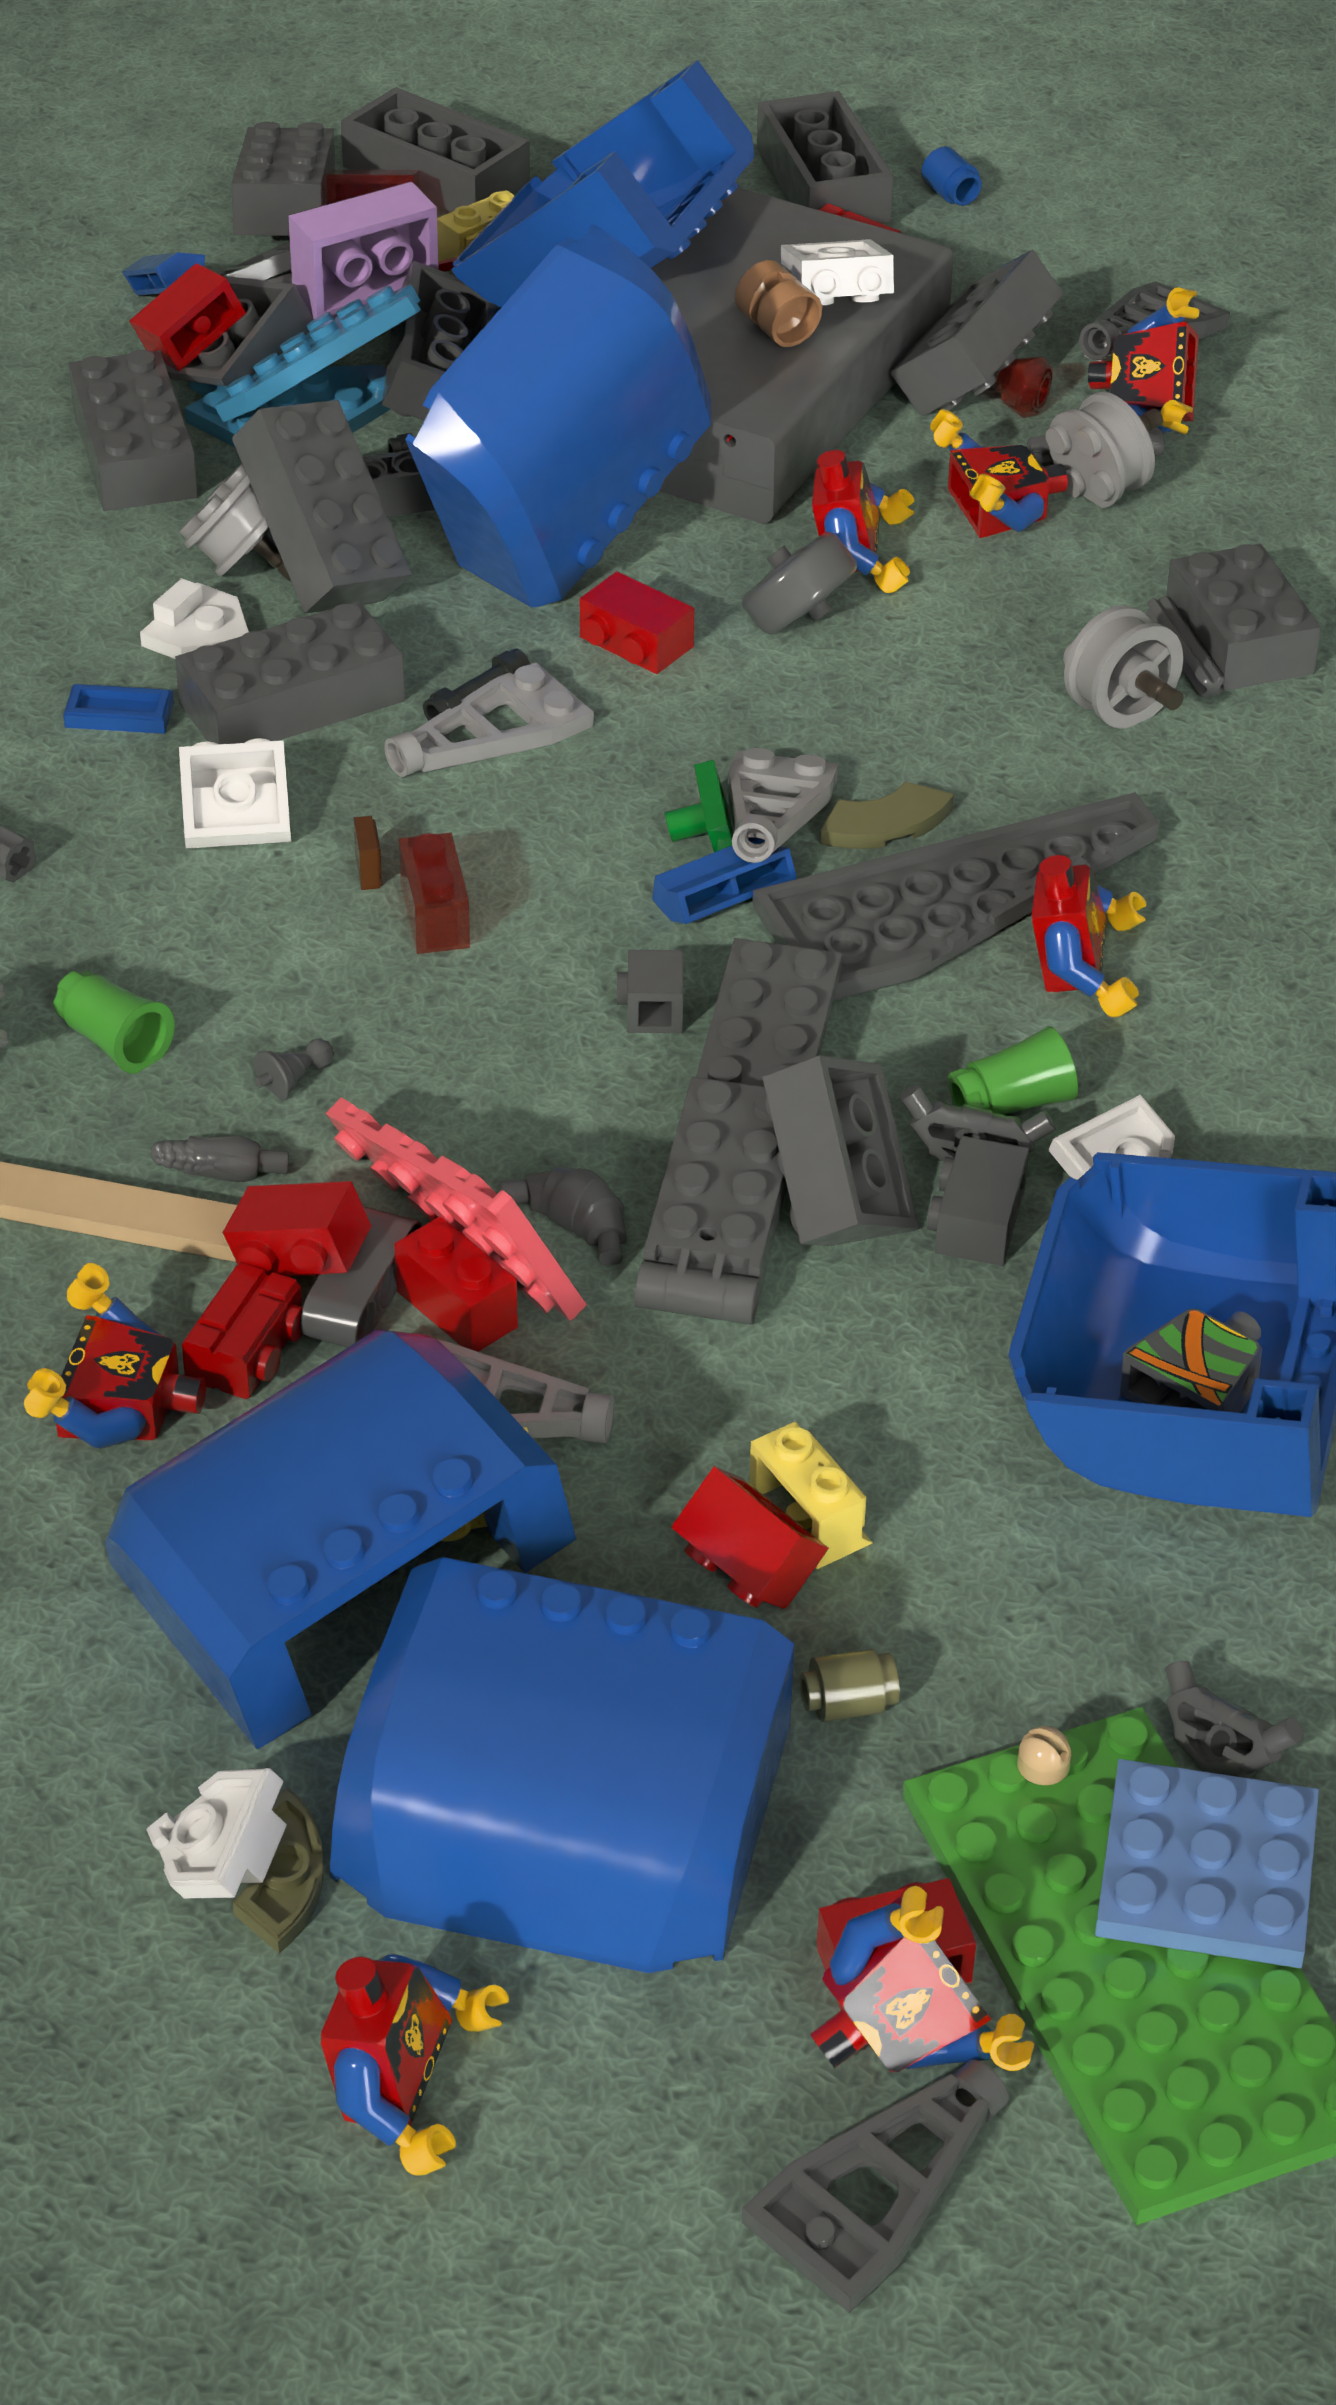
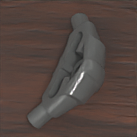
[900,1084,1056,1161]
[500,1166,627,1265]
[1165,1661,1304,1778]

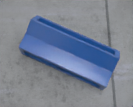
[122,252,205,295]
[652,838,797,924]

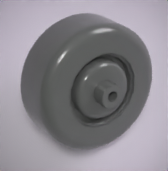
[742,532,857,634]

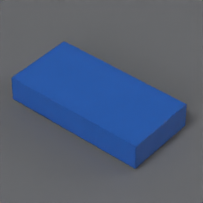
[63,684,174,734]

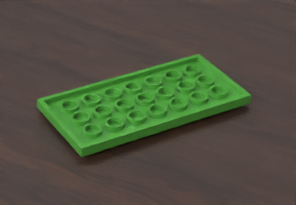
[902,1707,1336,2225]

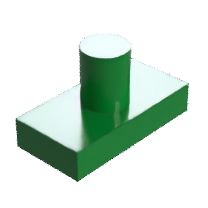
[664,759,733,852]

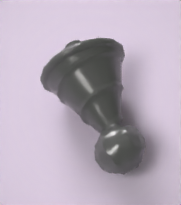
[254,1038,334,1101]

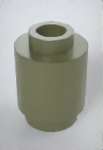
[800,1649,900,1722]

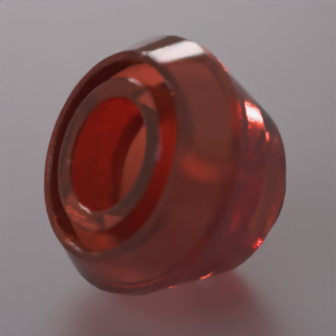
[996,356,1053,418]

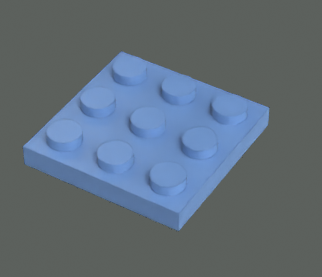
[1095,1759,1319,1968]

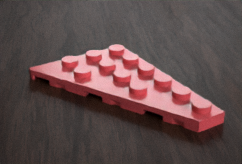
[325,1097,587,1320]

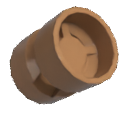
[735,260,822,347]

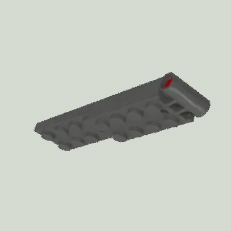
[635,938,842,1325]

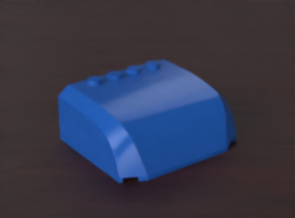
[451,60,755,308]
[405,224,711,607]
[1008,1152,1336,1517]
[105,1329,576,1749]
[330,1557,795,1973]

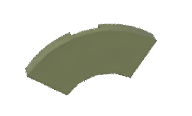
[820,782,954,849]
[232,1787,324,1954]

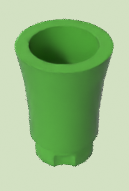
[53,971,175,1074]
[947,1026,1078,1115]

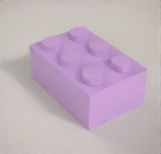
[288,182,438,319]

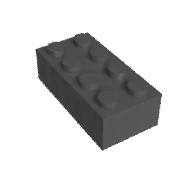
[341,87,530,212]
[757,91,893,223]
[231,122,335,236]
[890,249,1063,416]
[382,260,497,421]
[68,350,198,511]
[232,400,412,614]
[175,601,405,745]

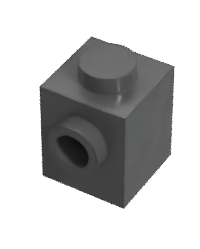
[617,950,683,1033]

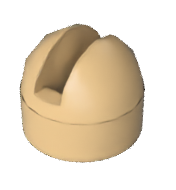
[1017,1726,1072,1785]

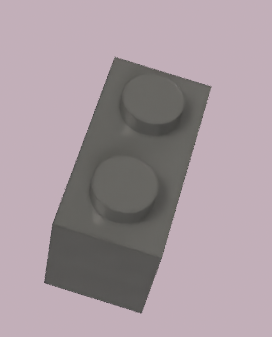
[927,1136,1029,1266]

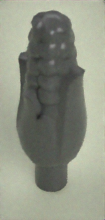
[150,1136,289,1182]

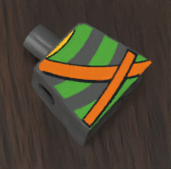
[1120,1309,1262,1413]

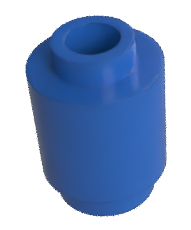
[921,146,982,206]

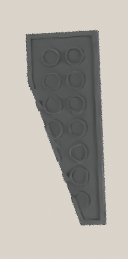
[753,792,1159,1000]

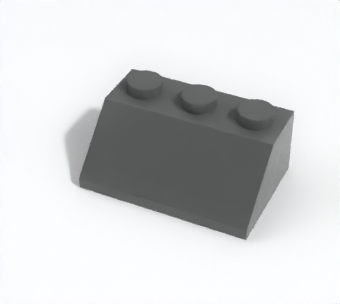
[762,1055,920,1246]

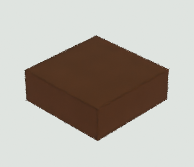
[354,816,382,890]

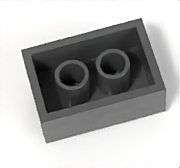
[1166,543,1321,691]

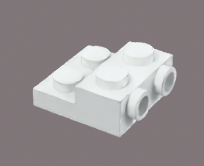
[781,239,894,305]
[179,738,291,848]

